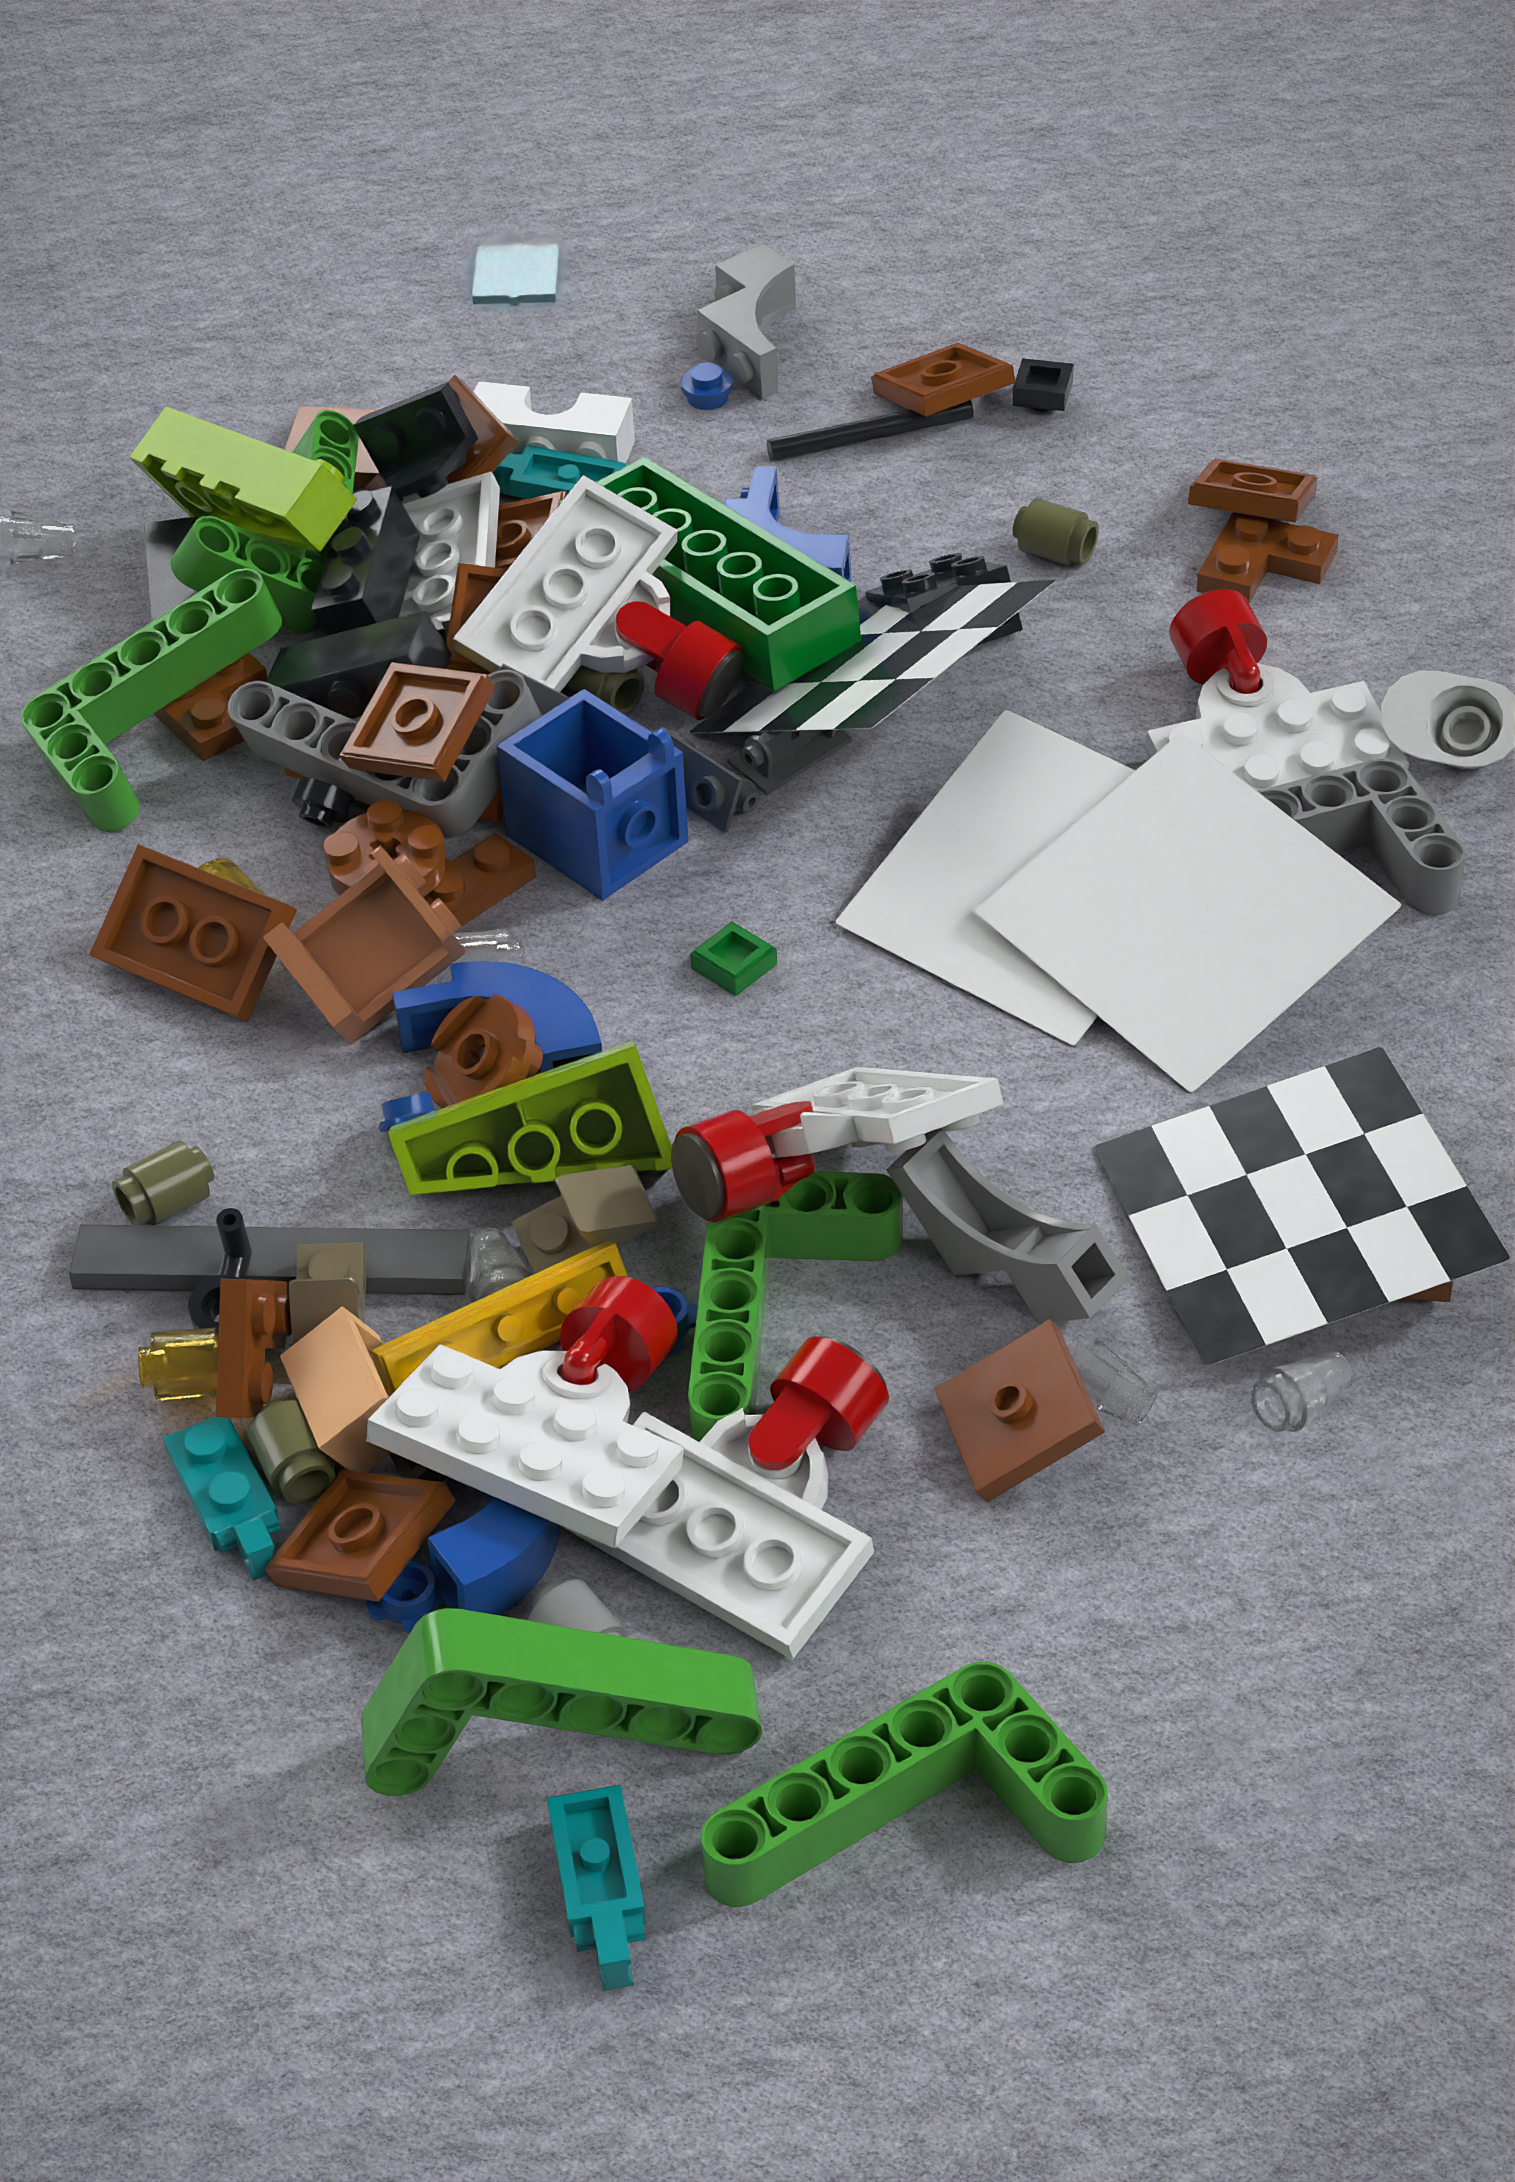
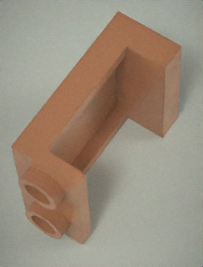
[263,845,467,1045]

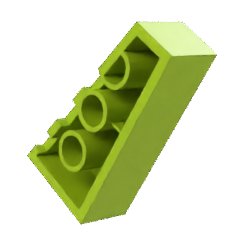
[129,406,357,552]
[388,1040,672,1195]

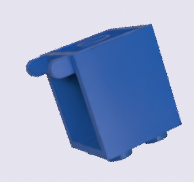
[496,689,688,901]

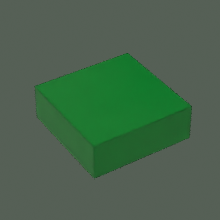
[690,921,777,996]

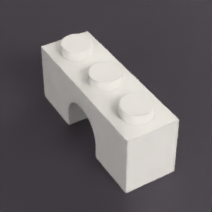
[474,381,635,463]

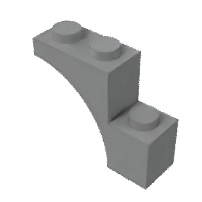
[696,243,796,399]
[886,1128,1130,1324]

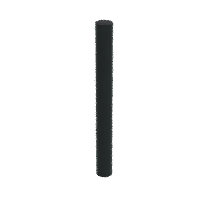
[766,400,974,461]

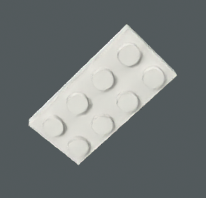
[399,471,500,639]

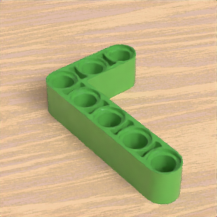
[170,410,359,633]
[20,568,282,832]
[688,1171,903,1442]
[361,1608,763,1796]
[701,1661,1108,1907]

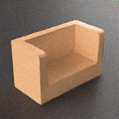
[280,1306,392,1473]

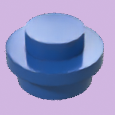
[681,363,733,410]

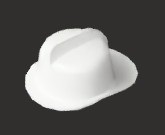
[1381,670,1515,770]

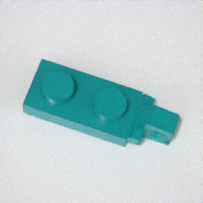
[492,445,627,499]
[162,1416,281,1580]
[547,1784,646,1991]

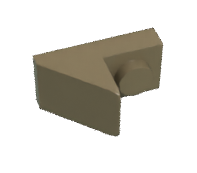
[511,1165,660,1274]
[289,1242,367,1345]

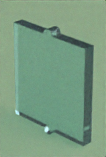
[472,243,560,306]

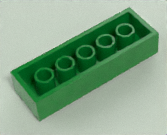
[558,456,861,691]

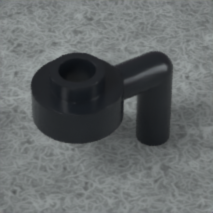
[292,777,370,829]
[188,1208,252,1346]

